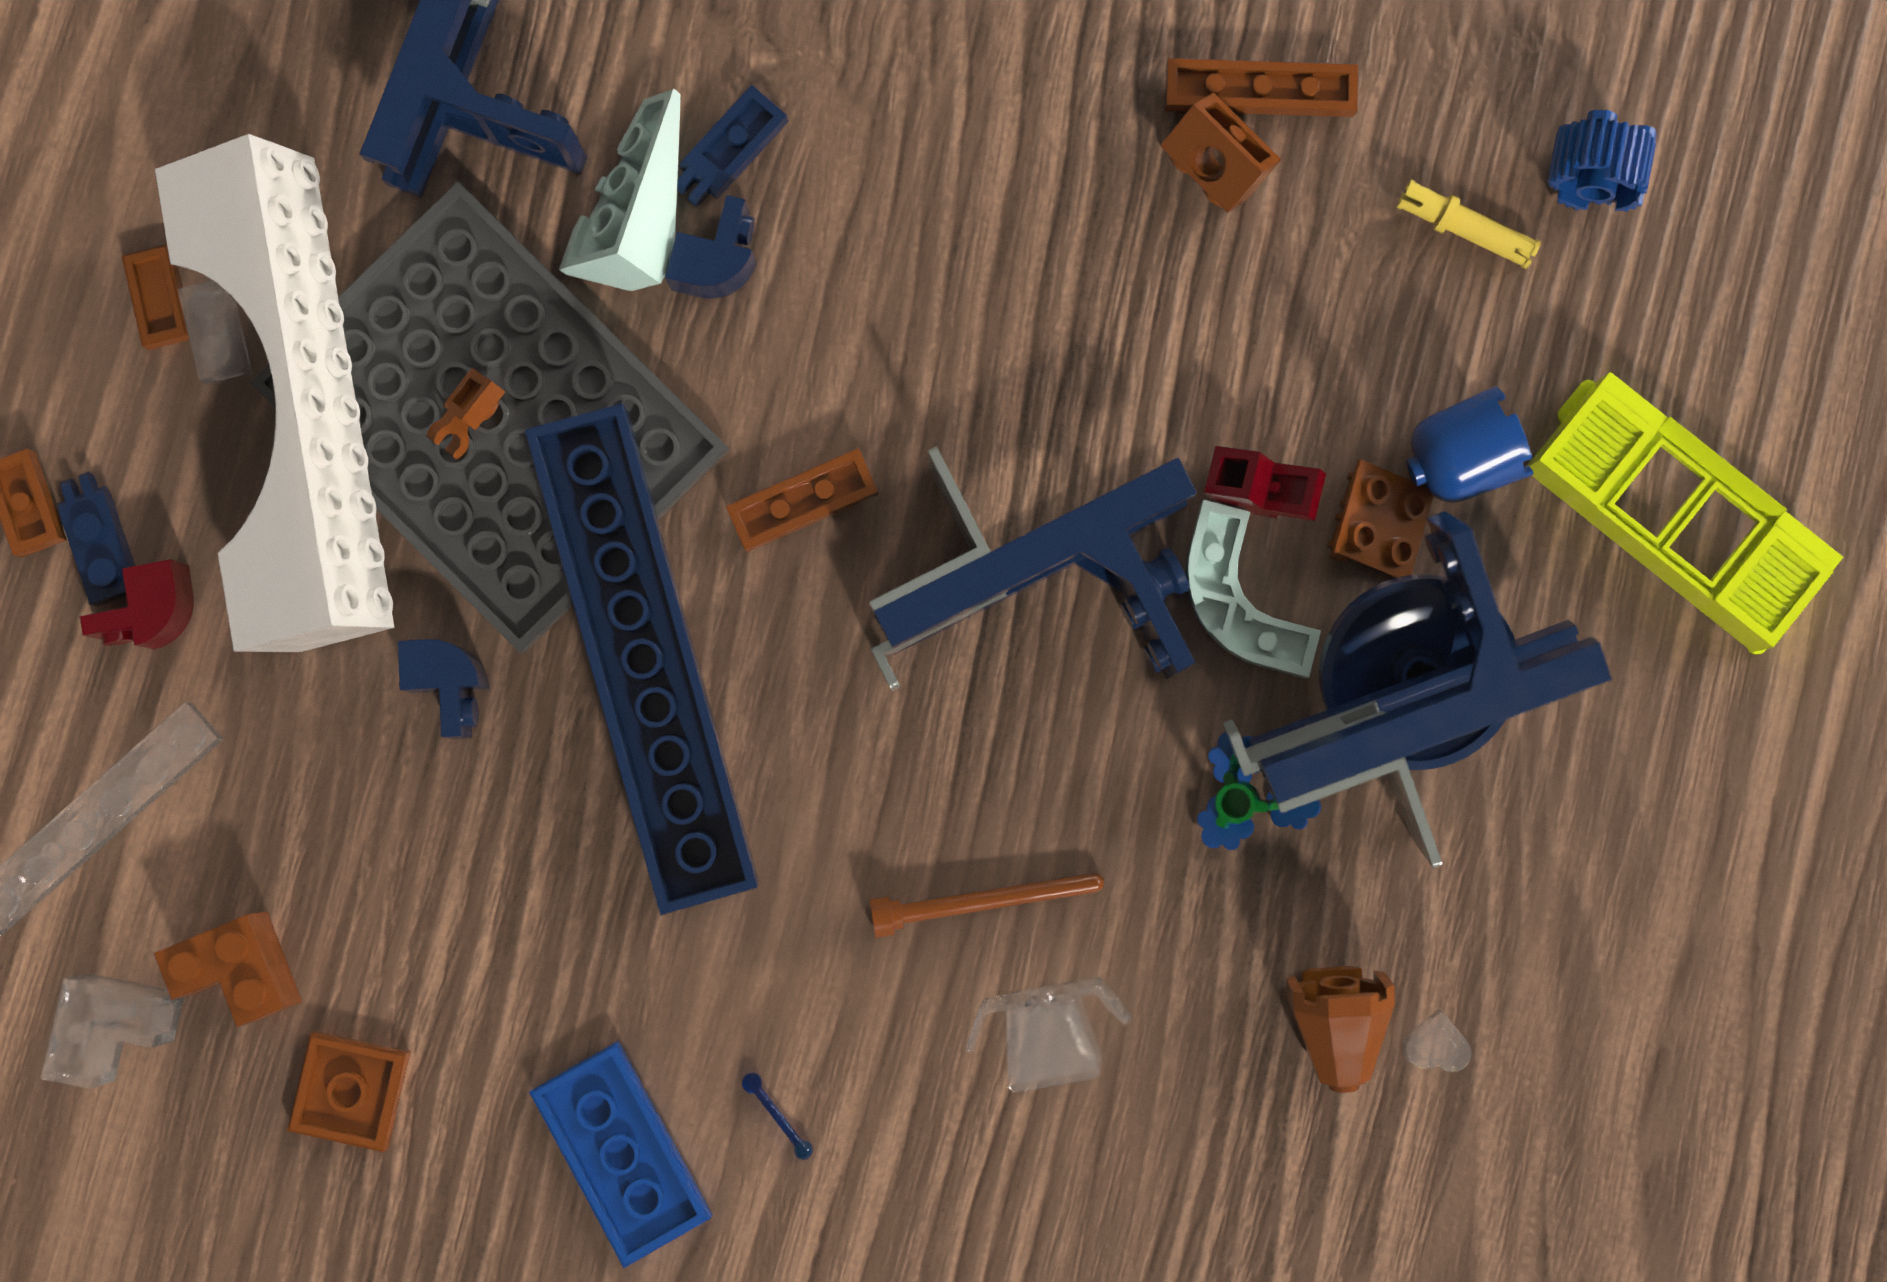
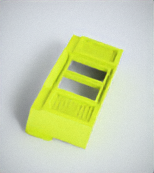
[1526,372,1843,655]

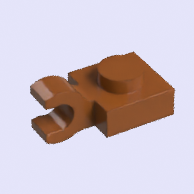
[426,367,505,459]

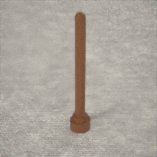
[869,873,1105,938]

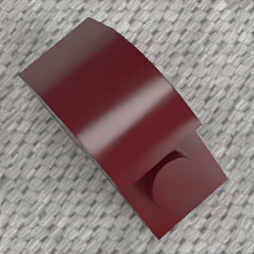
[1204,446,1326,521]
[79,559,194,650]

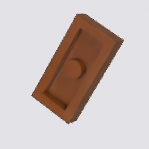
[0,448,67,558]

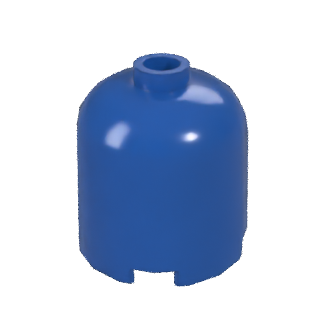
[1406,386,1534,503]

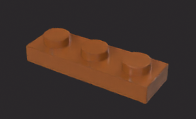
[726,448,879,553]

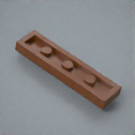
[1165,58,1358,117]

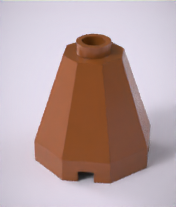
[1286,966,1395,1093]

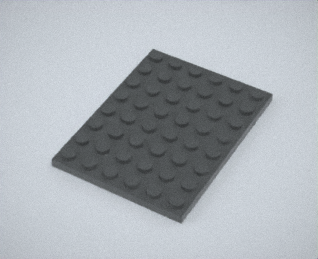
[250,181,729,654]

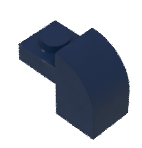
[665,195,756,298]
[398,639,490,739]

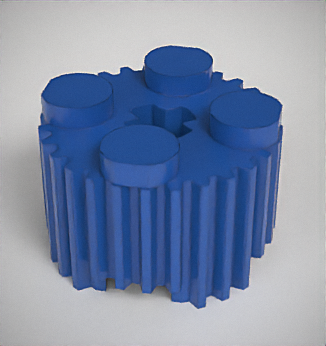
[1547,110,1657,212]

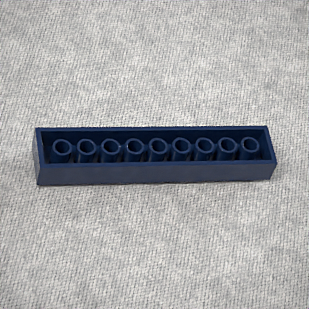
[525,403,759,915]

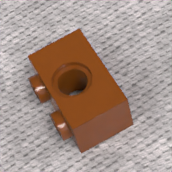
[1160,93,1281,213]

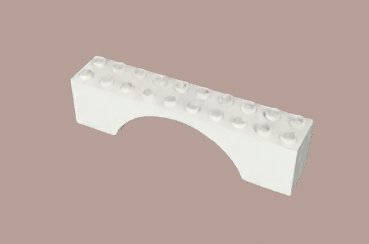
[155,134,395,652]

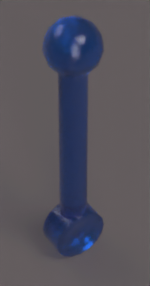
[742,1072,813,1160]

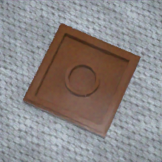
[287,1031,411,1152]

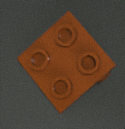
[1327,459,1434,578]

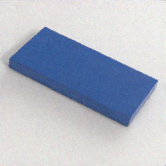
[529,1041,713,1268]

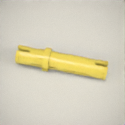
[1396,179,1541,269]

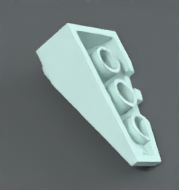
[559,89,681,291]

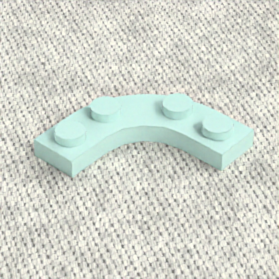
[1186,499,1321,679]

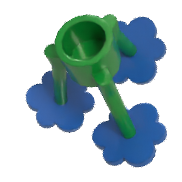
[1197,732,1321,851]

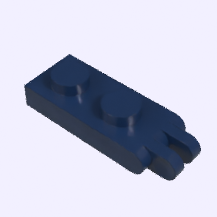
[677,85,789,207]
[57,472,135,607]

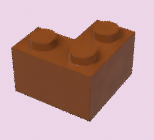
[154,911,302,1027]

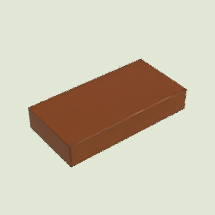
[121,244,195,350]

